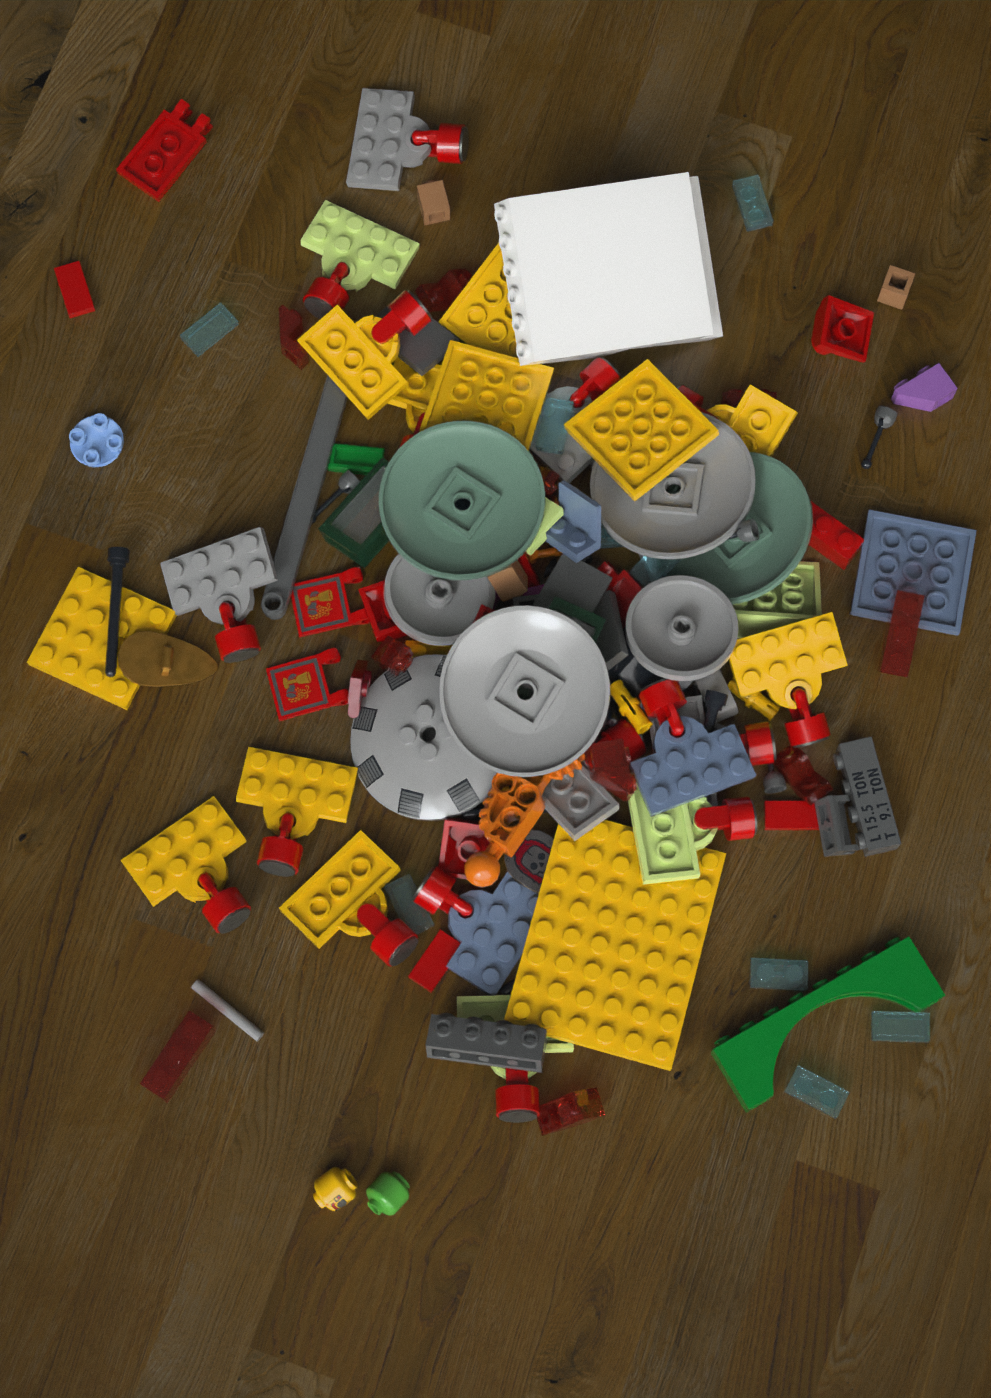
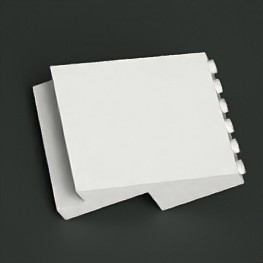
[494,172,723,366]

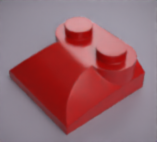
[811,295,874,363]
[358,580,407,642]
[438,818,489,879]

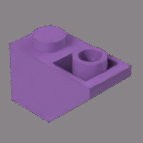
[891,363,958,412]

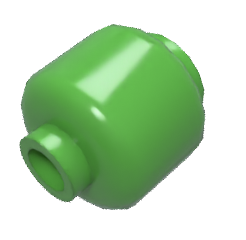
[366,1171,410,1216]

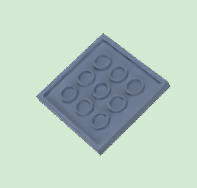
[850,510,977,636]

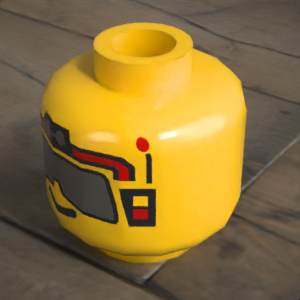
[313,1167,358,1211]

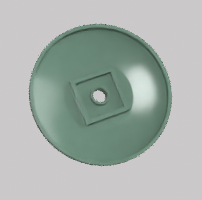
[379,421,545,580]
[656,452,813,605]

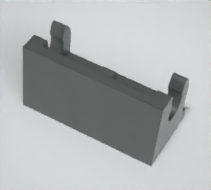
[814,795,859,857]

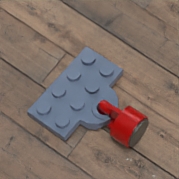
[629,678,756,817]
[412,866,539,996]

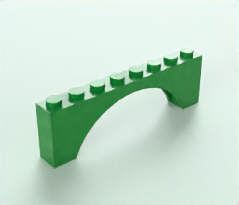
[711,936,945,1113]

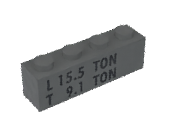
[833,737,901,857]

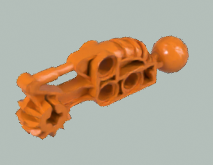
[464,753,586,888]

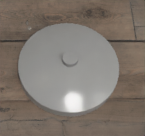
[384,554,495,646]
[625,575,738,681]

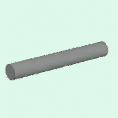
[191,979,264,1042]

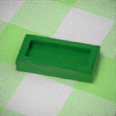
[328,443,385,477]

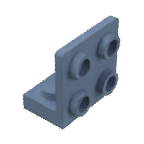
[546,480,601,563]

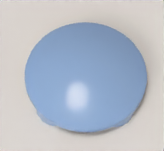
[69,413,124,467]

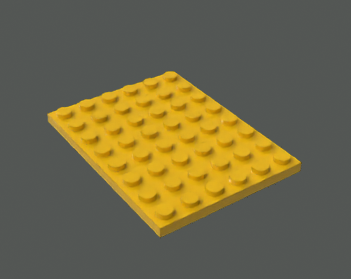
[504,820,726,1071]

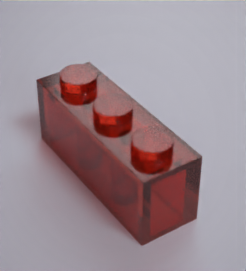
[877,590,925,678]
[140,1011,216,1104]

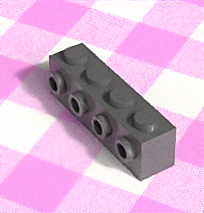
[425,1013,547,1073]

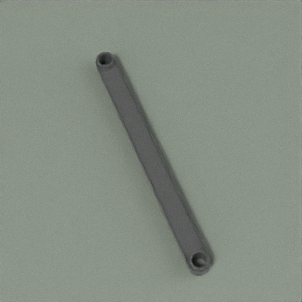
[261,375,348,620]

